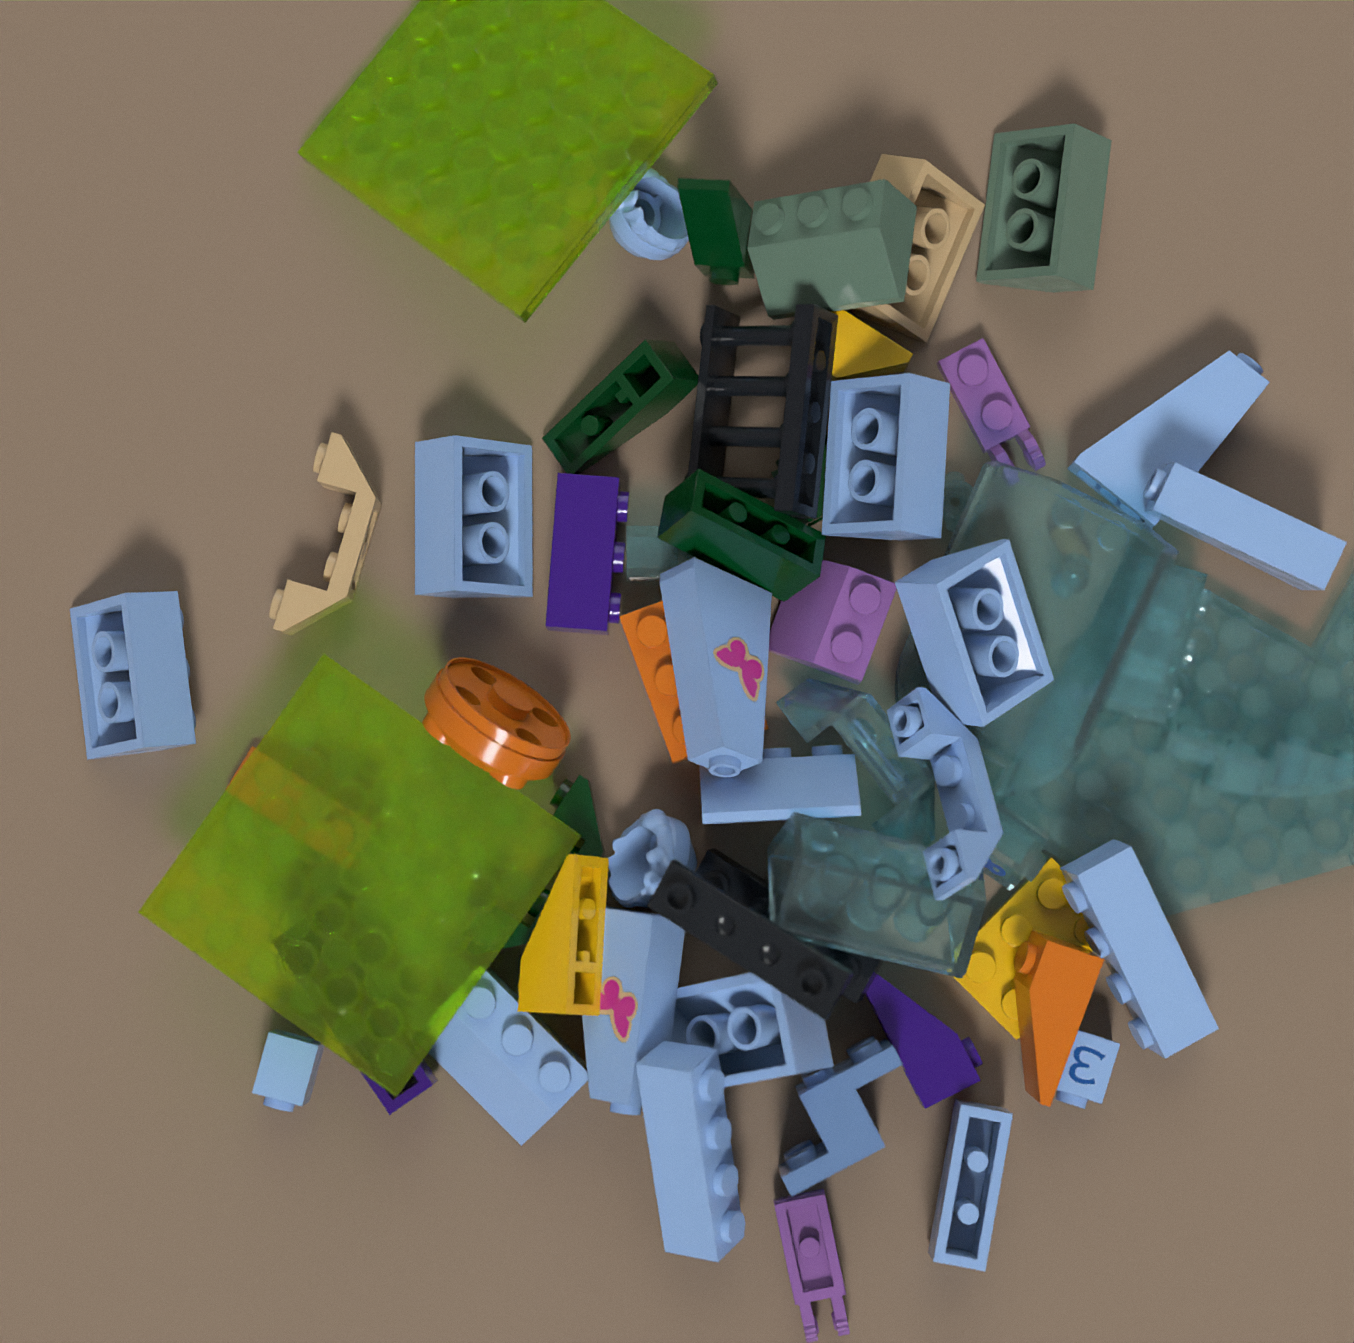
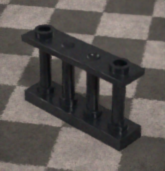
[684,304,838,519]
[647,848,887,1020]

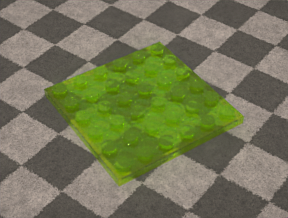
[297,0,718,323]
[138,654,582,1097]

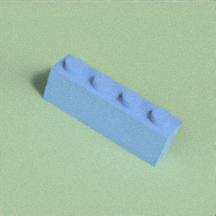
[1060,839,1219,1059]
[636,1041,745,1262]

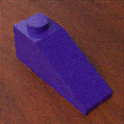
[865,974,983,1109]

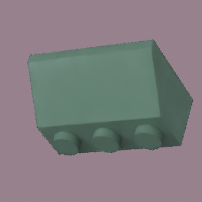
[976,123,1112,293]
[747,179,917,320]

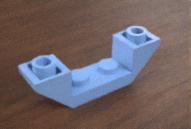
[887,687,1003,901]

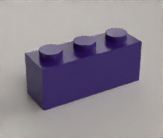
[545,473,629,635]

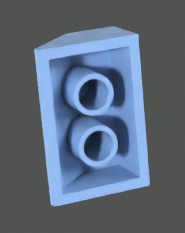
[822,373,950,541]
[415,435,533,598]
[895,539,1054,727]
[70,591,196,760]
[699,745,861,825]
[412,963,588,1146]
[671,972,834,1087]

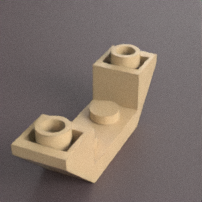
[269,432,382,636]

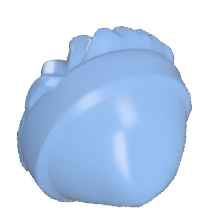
[607,165,689,260]
[607,809,697,908]

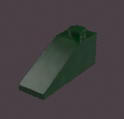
[677,178,755,285]
[542,339,699,474]

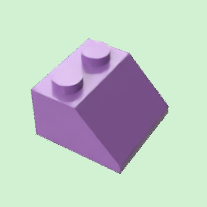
[769,560,897,685]

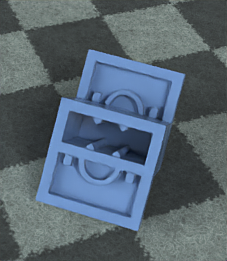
[778,1036,903,1197]

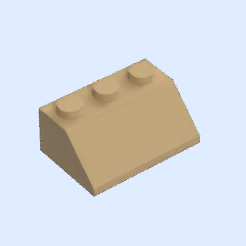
[848,154,985,342]

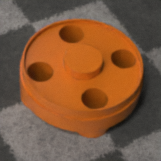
[422,657,571,790]

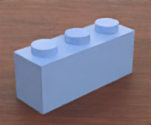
[928,1099,1013,1271]

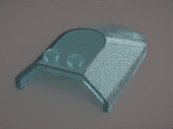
[895,461,1179,797]

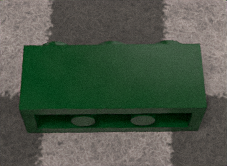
[657,469,826,602]

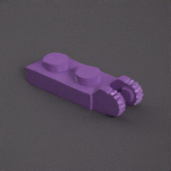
[937,338,1046,485]
[773,1189,850,1343]

